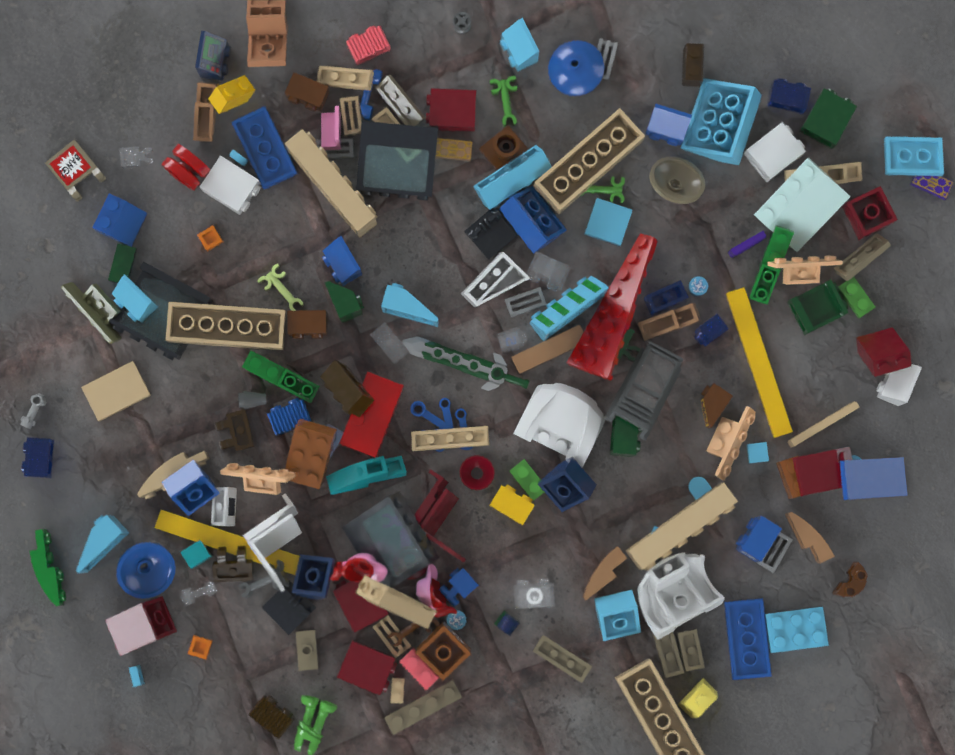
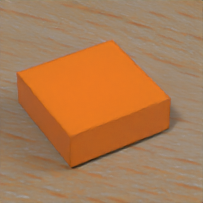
[197,225,223,252]
[188,635,213,660]

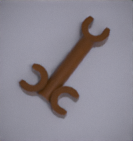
[387,619,440,647]

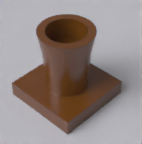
[479,125,529,171]

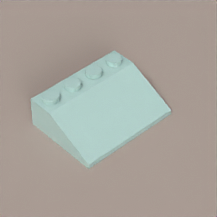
[754,157,851,252]

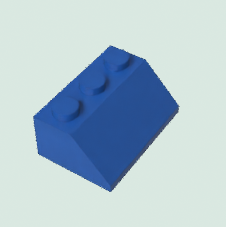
[499,186,567,254]

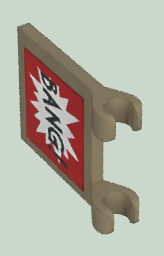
[45,139,106,202]

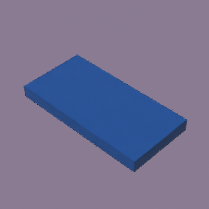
[231,106,298,190]
[840,457,908,500]
[724,598,772,680]

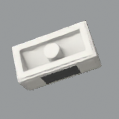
[211,487,237,526]

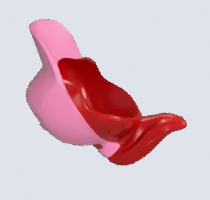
[330,553,388,582]
[416,564,457,617]

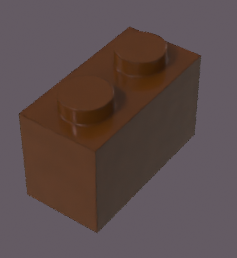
[285,72,330,112]
[287,310,327,339]

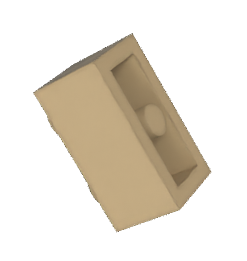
[391,677,405,703]

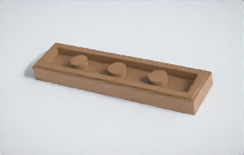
[511,325,583,375]

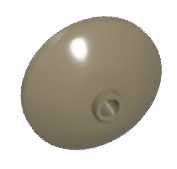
[649,157,705,204]

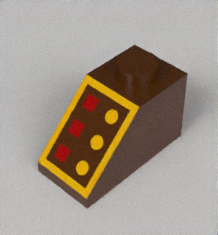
[701,383,733,429]

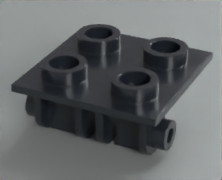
[464,208,517,260]
[262,580,316,635]

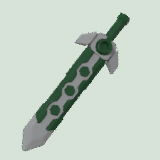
[402,336,530,391]

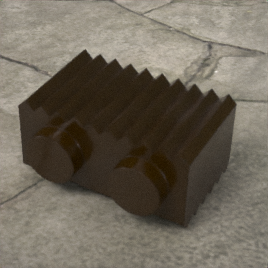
[682,43,704,87]
[248,695,295,740]

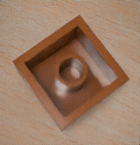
[416,621,471,680]

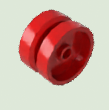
[161,144,210,191]

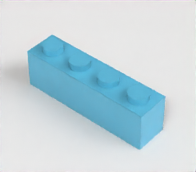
[473,145,552,210]

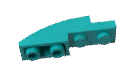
[326,456,407,495]

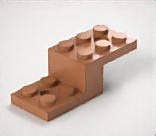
[246,0,288,67]

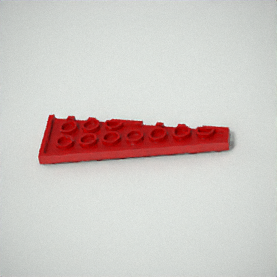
[566,233,658,381]

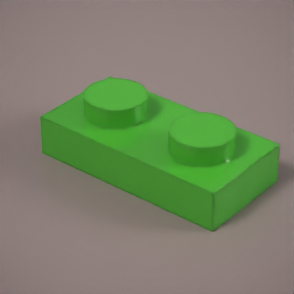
[838,277,875,319]
[509,459,544,501]

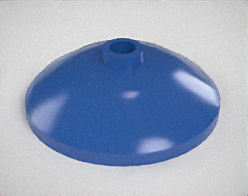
[548,40,605,96]
[116,542,175,598]

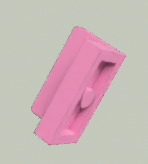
[321,106,341,150]

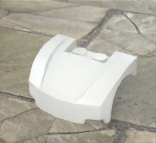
[513,383,605,467]
[638,553,724,640]

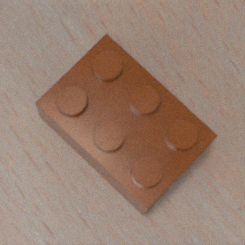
[285,419,337,490]

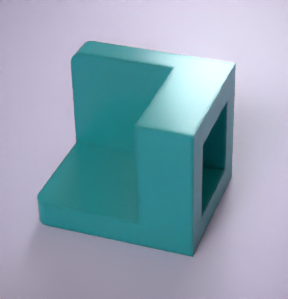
[180,540,213,569]

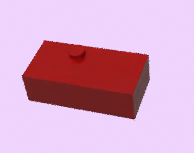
[339,372,404,458]

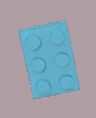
[884,137,944,176]
[765,607,829,653]

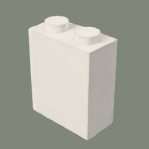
[744,123,806,183]
[200,155,261,215]

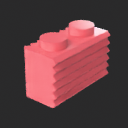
[346,26,391,65]
[400,648,440,690]

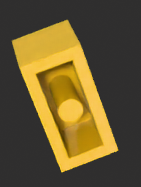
[208,75,255,114]
[489,484,535,525]

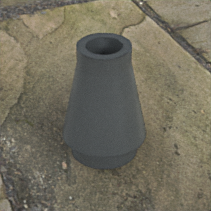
[238,391,266,409]

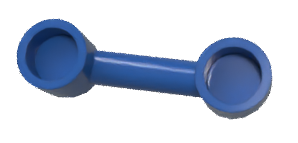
[360,69,382,121]

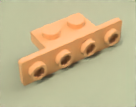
[768,255,843,285]
[706,406,756,481]
[220,463,295,495]

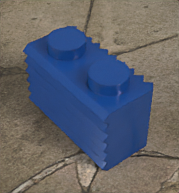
[267,398,313,436]

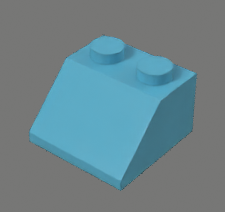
[500,18,539,71]
[112,274,158,323]
[594,590,641,641]

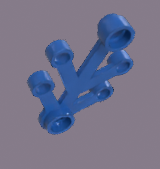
[410,398,473,452]

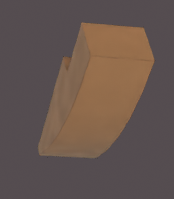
[193,82,219,142]
[638,303,701,341]
[785,512,835,563]
[582,546,627,600]

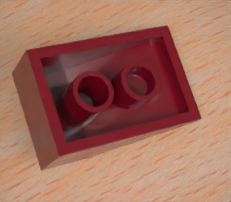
[792,447,853,496]

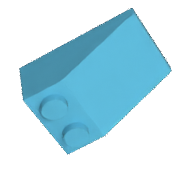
[381,283,439,327]
[76,515,130,573]

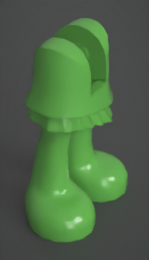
[294,695,337,755]

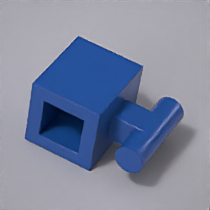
[439,568,479,607]

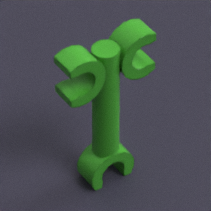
[490,76,518,127]
[581,176,625,204]

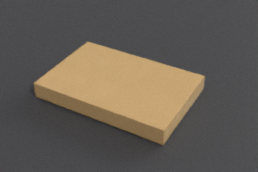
[81,361,151,422]

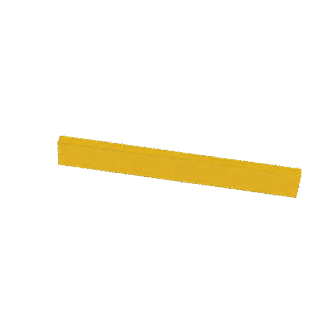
[726,287,793,438]
[155,510,300,575]

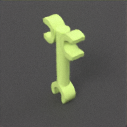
[258,264,304,311]

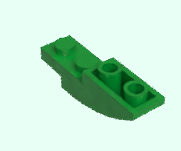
[749,225,794,305]
[242,350,320,403]
[30,529,66,606]

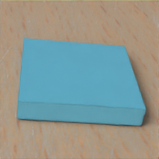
[585,198,632,246]

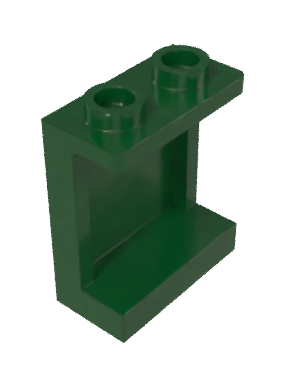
[799,88,857,149]
[787,279,848,336]

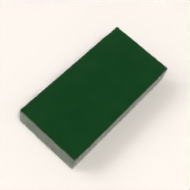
[108,243,137,283]

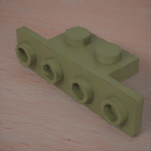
[61,282,122,344]

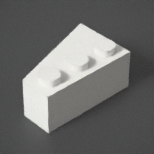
[461,252,530,307]

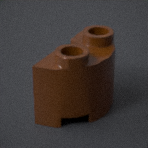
[832,562,868,597]

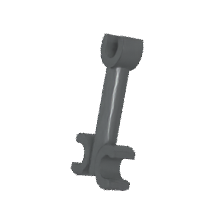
[239,560,289,598]

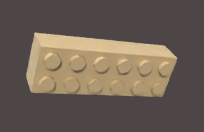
[534,108,645,215]
[285,129,377,238]
[166,302,286,351]
[625,482,738,570]
[615,658,704,755]

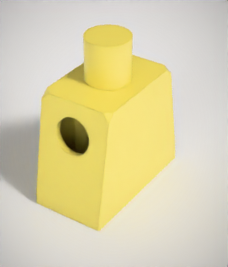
[677,678,718,718]

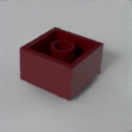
[842,186,898,240]

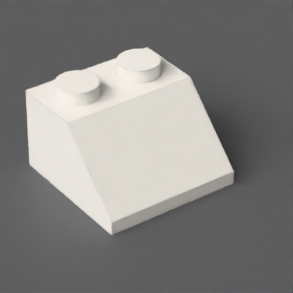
[876,364,922,406]

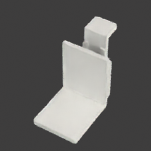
[243,494,302,592]

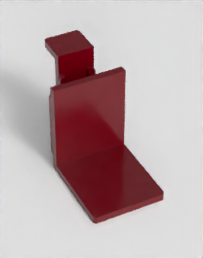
[414,469,466,562]

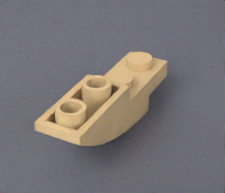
[784,162,863,184]
[138,451,210,500]

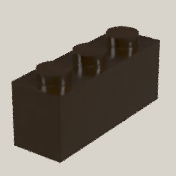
[320,360,374,417]

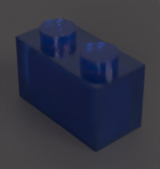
[767,78,811,114]
[644,280,689,316]
[694,313,729,347]
[21,437,54,478]

